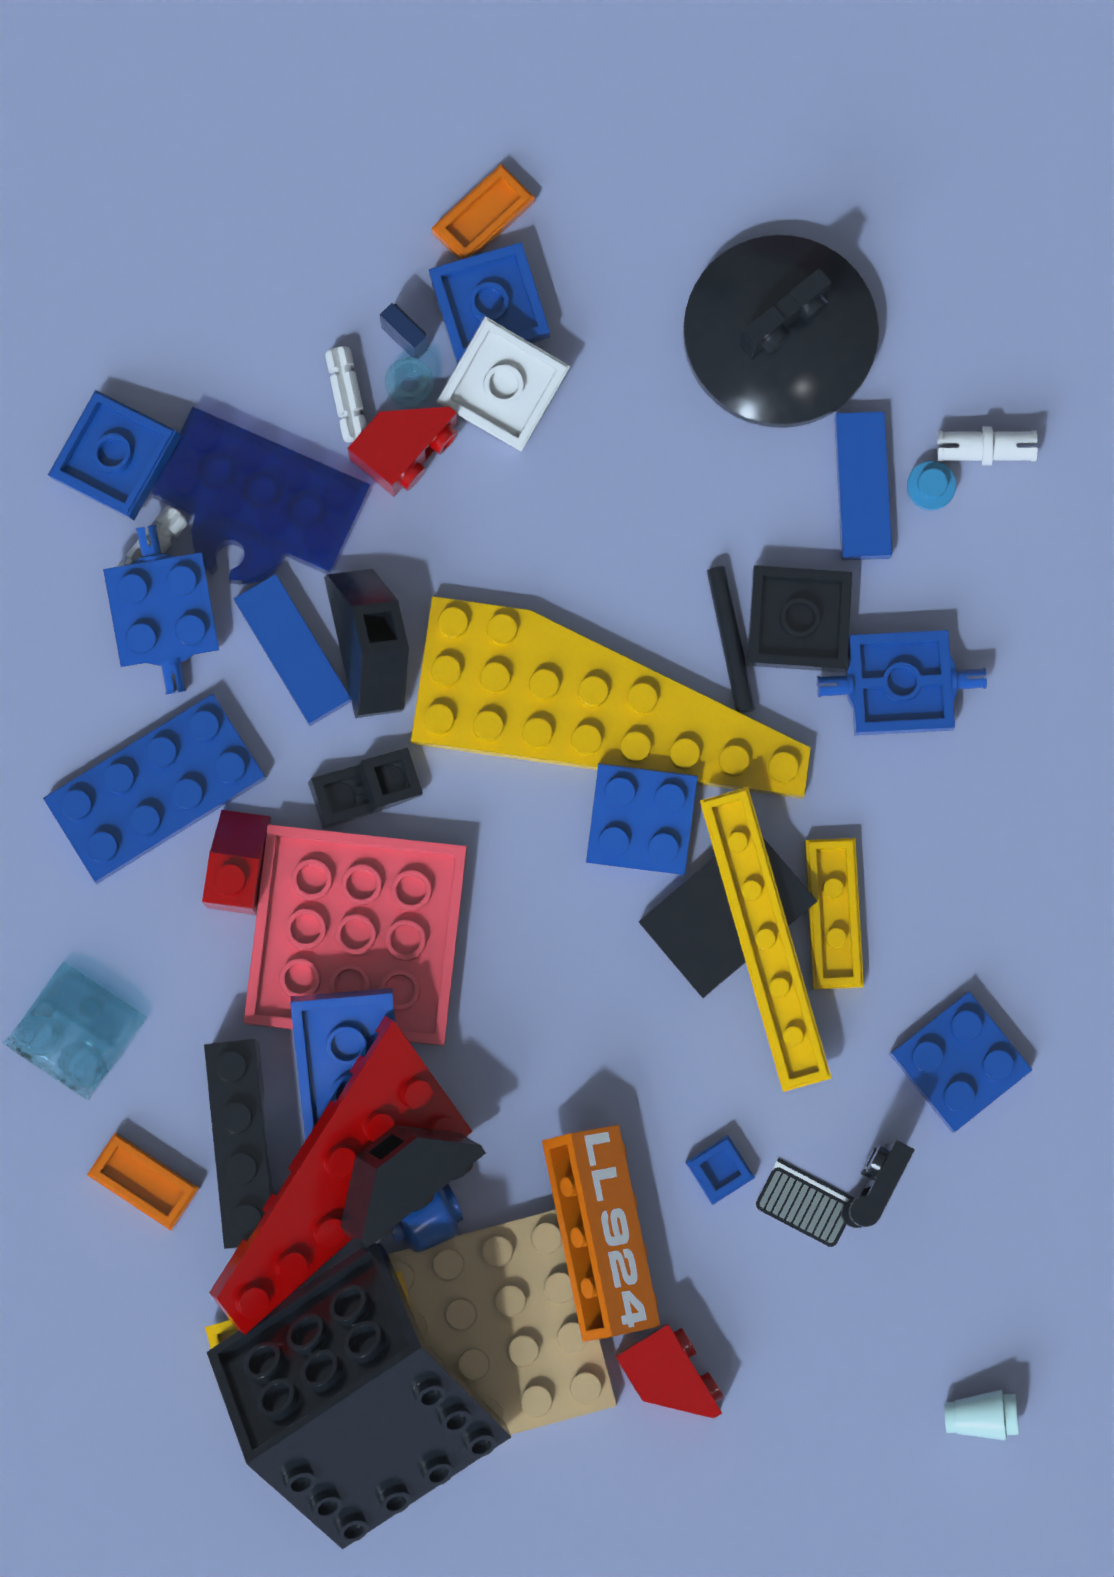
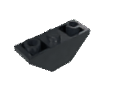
[324,569,409,718]
[340,1125,486,1248]

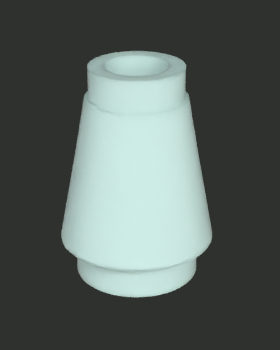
[944,1389,1019,1441]

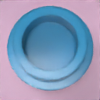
[907,461,956,511]

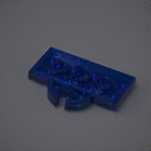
[151,406,372,585]

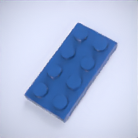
[43,694,266,884]

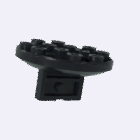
[683,235,879,428]

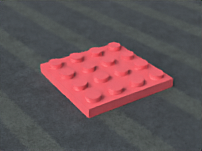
[244,824,467,1046]

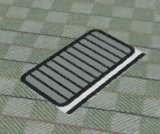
[756,1159,854,1247]

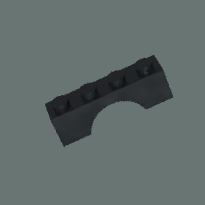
[204,1039,275,1249]

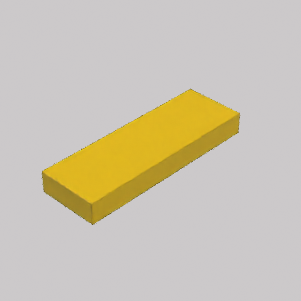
[804,838,864,990]

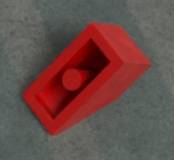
[202,810,271,915]

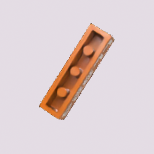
[542,1125,661,1342]

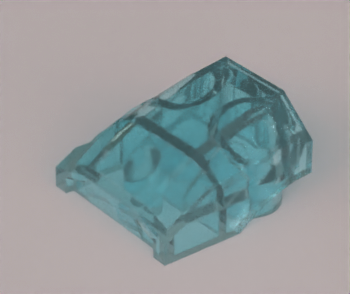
[3,962,148,1100]

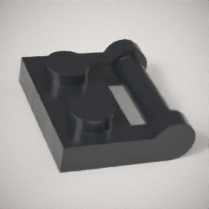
[841,1140,915,1228]

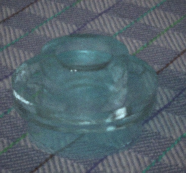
[385,357,434,407]

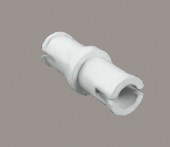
[937,426,1037,466]

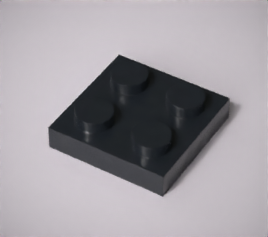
[747,565,852,672]

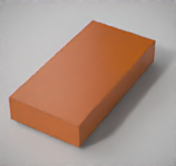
[431,164,535,260]
[87,1132,200,1231]

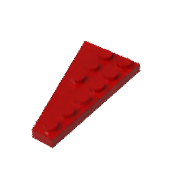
[209,1016,473,1335]

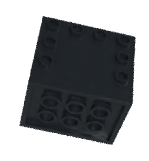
[207,1242,511,1549]

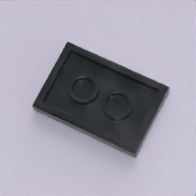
[638,838,818,998]

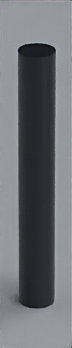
[707,566,755,714]

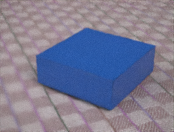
[685,1135,755,1205]

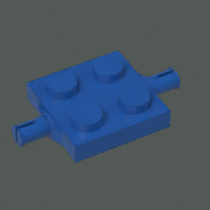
[103,525,219,695]
[816,630,987,736]

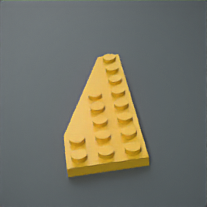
[411,596,811,799]

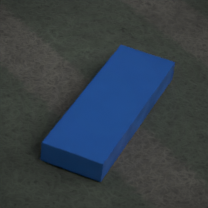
[834,412,892,560]
[233,574,351,726]

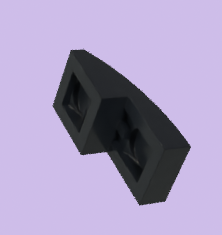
[308,747,423,829]

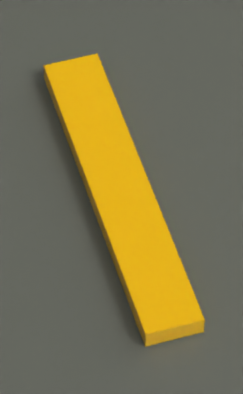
[700,787,832,1092]

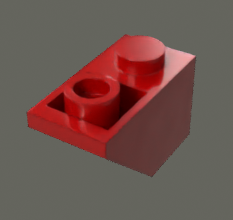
[347,406,458,497]
[615,1324,724,1419]

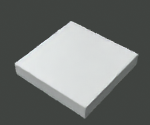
[436,316,570,452]

